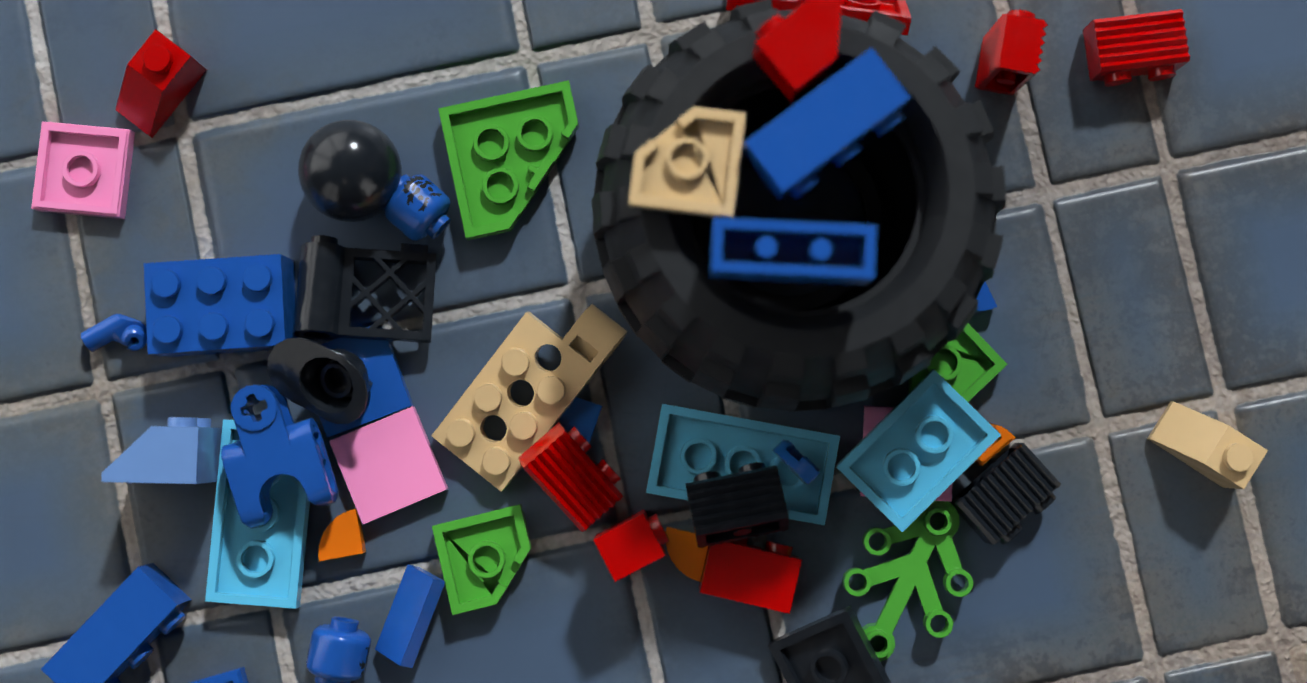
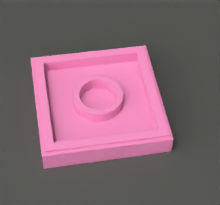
[31,121,135,219]
[329,406,448,524]

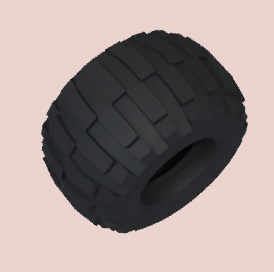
[591,0,1006,412]

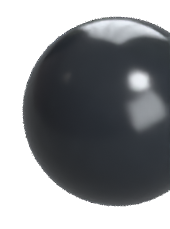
[298,120,402,222]

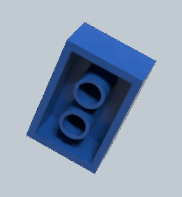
[143,254,298,357]

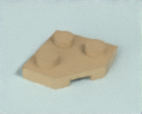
[628,107,746,218]

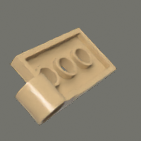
[431,304,628,492]

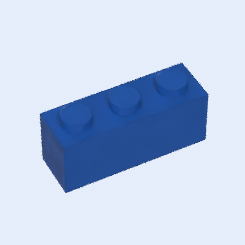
[741,48,911,201]
[709,217,877,286]
[41,563,192,683]

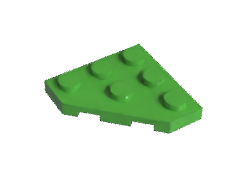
[438,80,579,240]

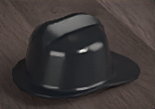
[267,337,373,424]

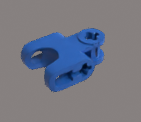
[221,384,339,529]

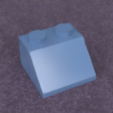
[101,417,222,484]

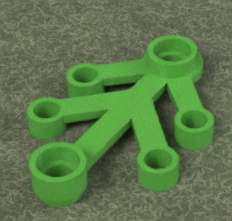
[842,501,973,661]

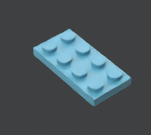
[646,404,840,526]
[205,419,310,609]

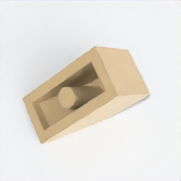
[1147,401,1268,489]

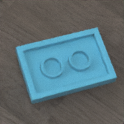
[836,369,1001,532]

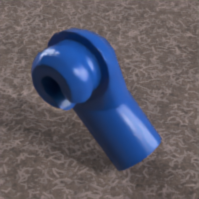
[80,314,147,352]

